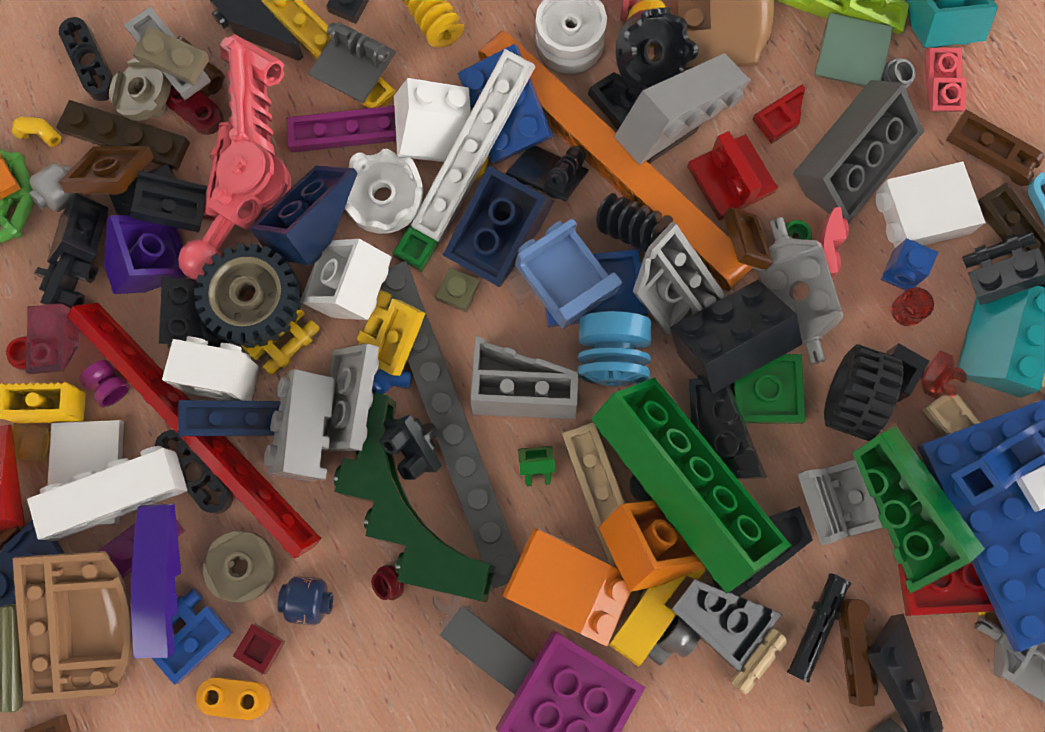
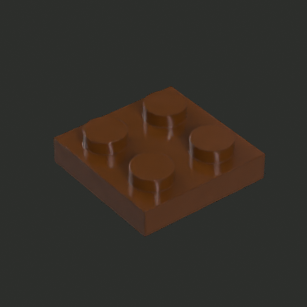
[59,146,154,195]

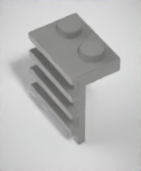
[798,459,882,545]

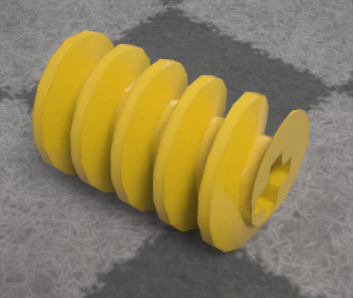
[403,0,465,48]

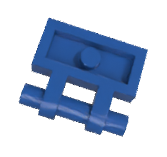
[152,588,233,685]

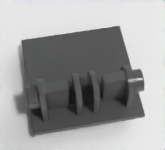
[308,22,396,104]

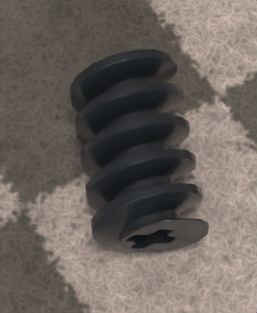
[596,193,673,253]

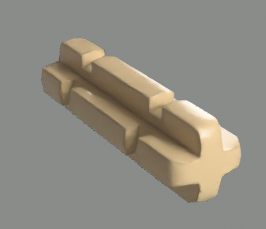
[731,628,787,694]

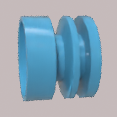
[577,311,651,387]

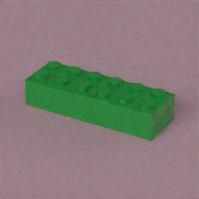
[591,377,791,594]

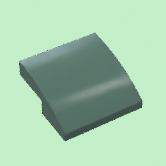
[813,13,893,87]

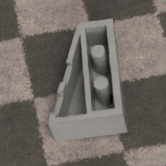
[471,336,578,419]
[264,369,335,482]

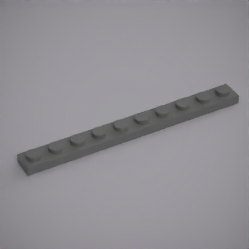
[381,261,519,589]

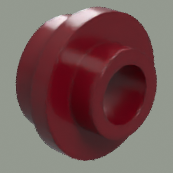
[371,565,404,600]

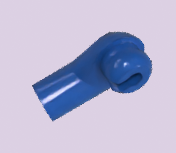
[372,369,412,396]

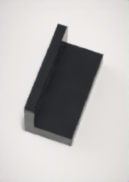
[47,193,108,265]

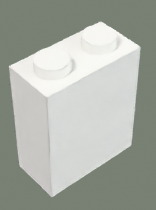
[876,161,986,248]

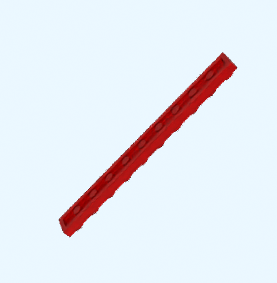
[67,302,322,559]

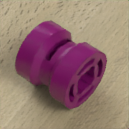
[79,360,130,408]

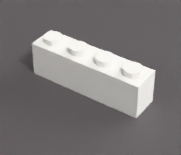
[27,446,188,541]

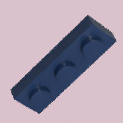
[177,400,281,437]

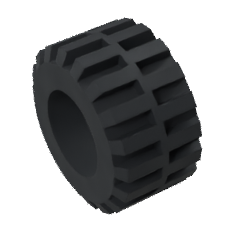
[824,344,903,441]

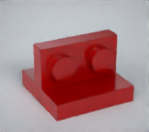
[687,131,778,221]

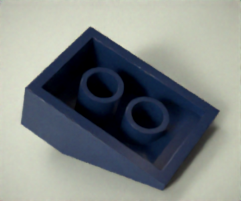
[249,165,357,266]
[443,166,555,287]

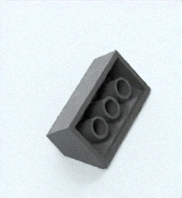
[793,80,924,225]

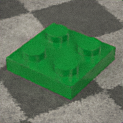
[732,354,805,424]

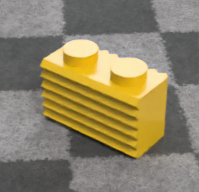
[0,382,86,423]

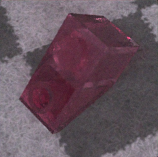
[26,303,79,374]

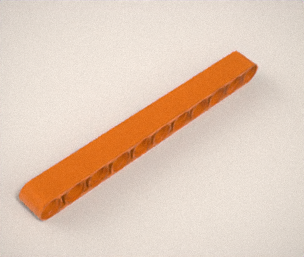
[478,30,753,291]

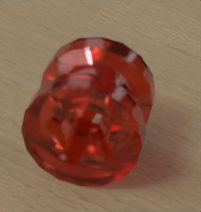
[891,287,934,327]

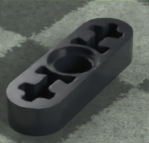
[59,17,113,101]
[155,430,233,514]

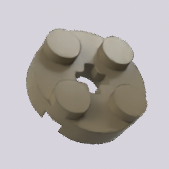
[109,58,171,121]
[202,531,277,603]

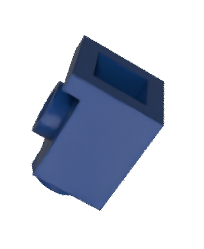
[880,238,938,293]

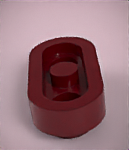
[166,85,224,135]

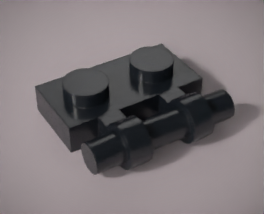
[962,231,1045,305]

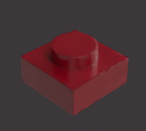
[233,623,285,674]

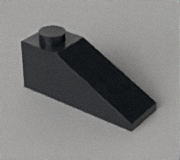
[210,0,303,61]

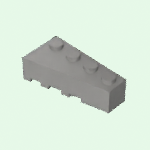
[614,53,751,165]

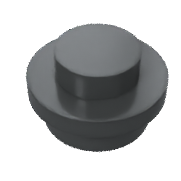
[883,59,915,89]

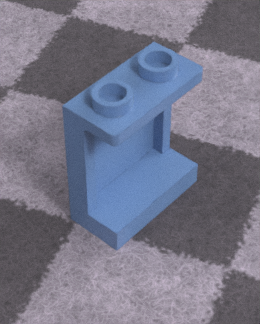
[515,218,622,330]

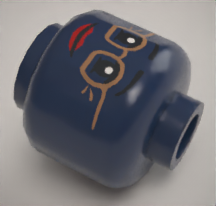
[278,576,334,626]

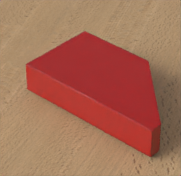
[752,84,805,144]

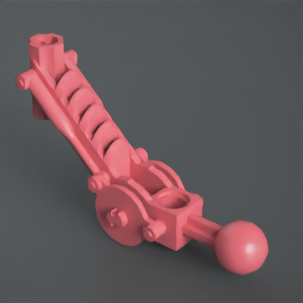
[178,34,291,281]

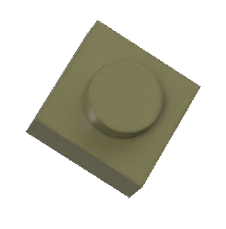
[435,267,480,313]

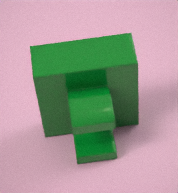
[518,446,555,486]

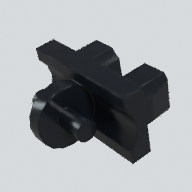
[34,252,98,314]
[379,415,442,480]

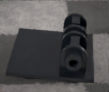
[506,146,589,202]
[158,277,229,349]

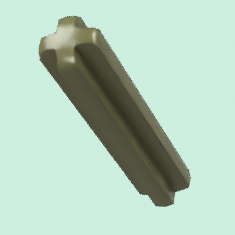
[0,604,22,713]

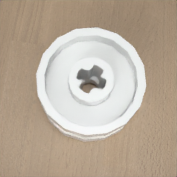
[535,0,607,74]

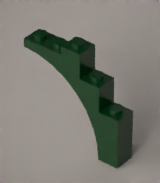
[334,393,496,602]

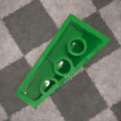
[852,426,984,594]

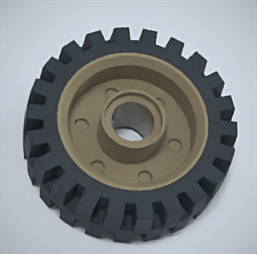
[194,243,302,348]

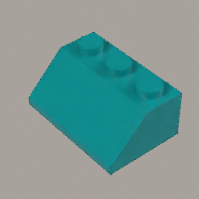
[954,286,1045,398]

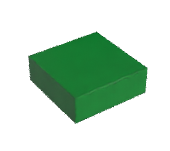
[392,226,438,272]

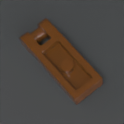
[946,109,1045,186]
[839,599,878,707]

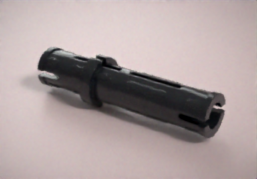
[787,573,852,683]

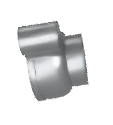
[648,615,700,666]

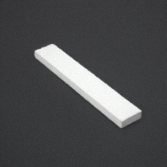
[410,49,535,243]

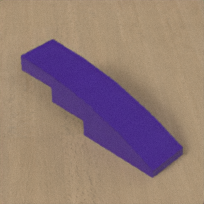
[131,503,181,658]

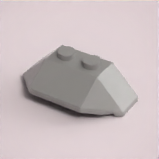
[633,222,727,335]

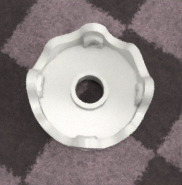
[344,149,424,234]

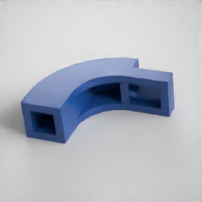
[951,418,1045,506]

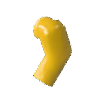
[11,116,62,147]

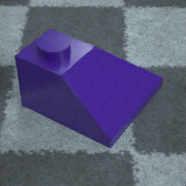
[104,215,187,294]

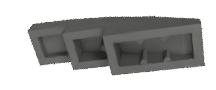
[440,605,534,695]

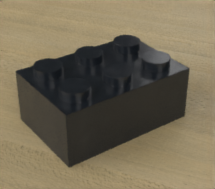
[670,280,802,394]

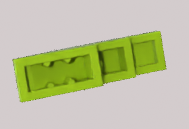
[776,0,909,34]

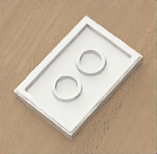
[48,420,124,525]

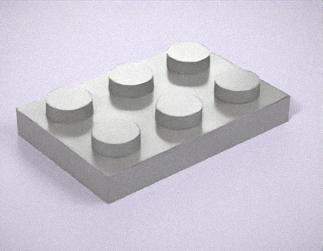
[321,344,379,452]

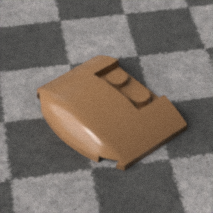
[677,0,774,71]
[13,551,132,702]

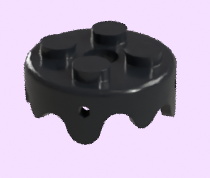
[615,7,699,93]

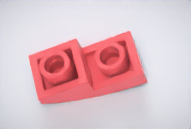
[925,48,966,112]
[817,207,849,279]

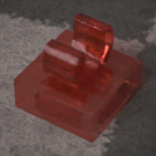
[921,350,967,398]

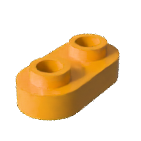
[196,677,271,720]

